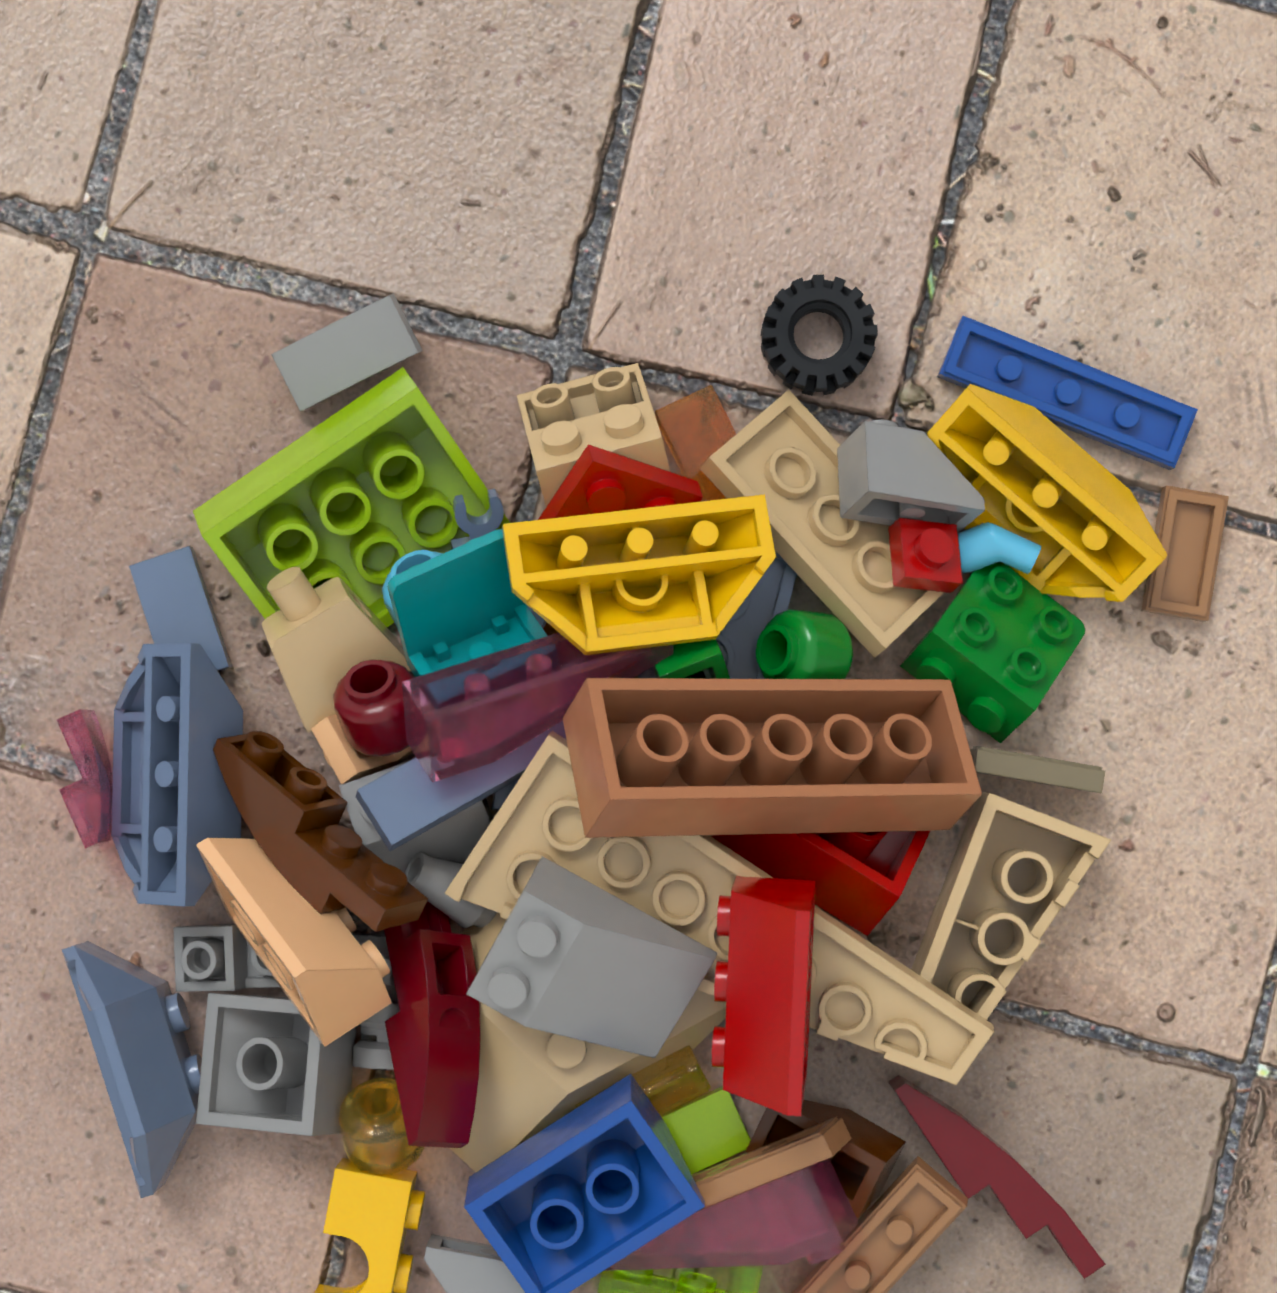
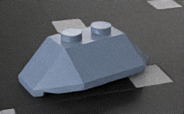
[111,643,243,907]
[62,941,202,1198]

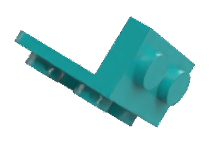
[387,529,557,717]

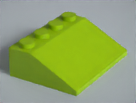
[193,367,510,627]

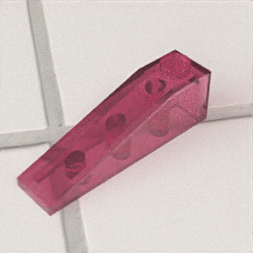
[402,633,674,783]
[604,1158,859,1271]

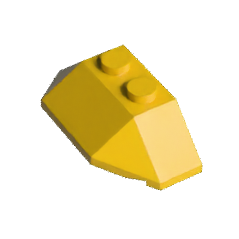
[927,384,1167,602]
[502,494,776,655]

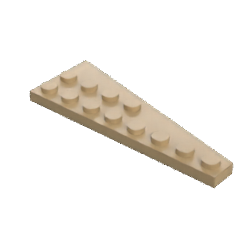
[445,730,994,1085]

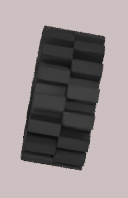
[760,274,878,396]

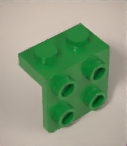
[900,561,1085,744]

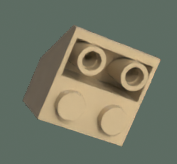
[517,363,670,507]

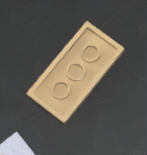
[699,390,944,658]

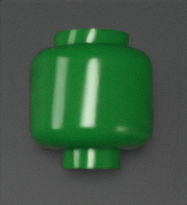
[756,609,853,679]

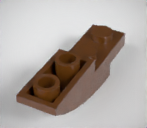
[213,731,428,932]

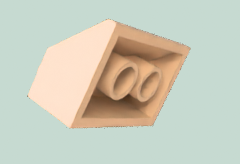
[196,838,392,1047]

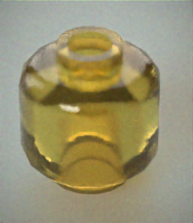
[339,1078,425,1175]

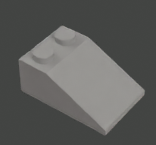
[466,856,717,1058]

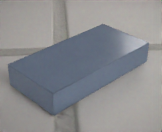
[129,546,232,672]

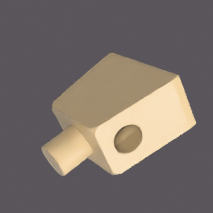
[262,567,411,733]

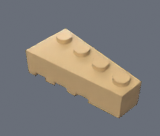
[911,792,1111,1020]

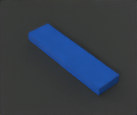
[937,316,1198,470]

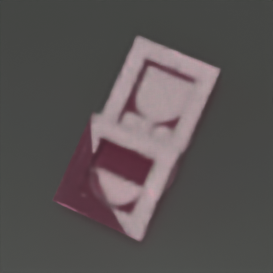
[57,709,113,849]

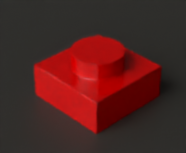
[888,518,963,593]

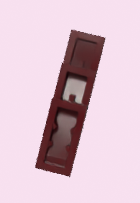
[889,1075,1106,1279]

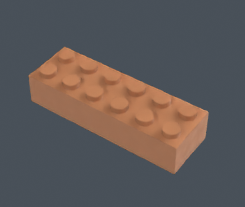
[563,678,982,838]

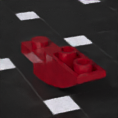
[384,901,481,1148]

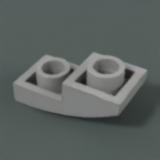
[271,294,423,412]
[174,923,280,992]

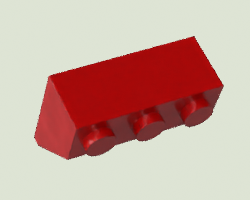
[710,831,930,936]
[711,876,816,1117]

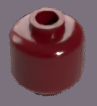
[333,659,426,757]

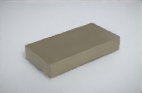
[970,746,1105,793]

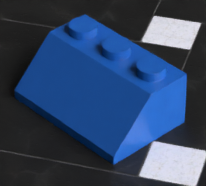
[464,1073,705,1293]

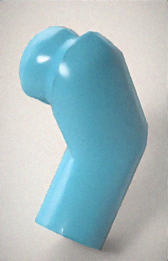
[958,522,1042,574]

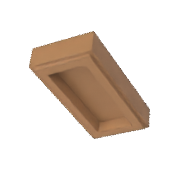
[1141,485,1229,622]

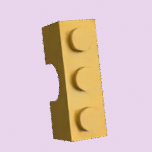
[314,1158,425,1293]

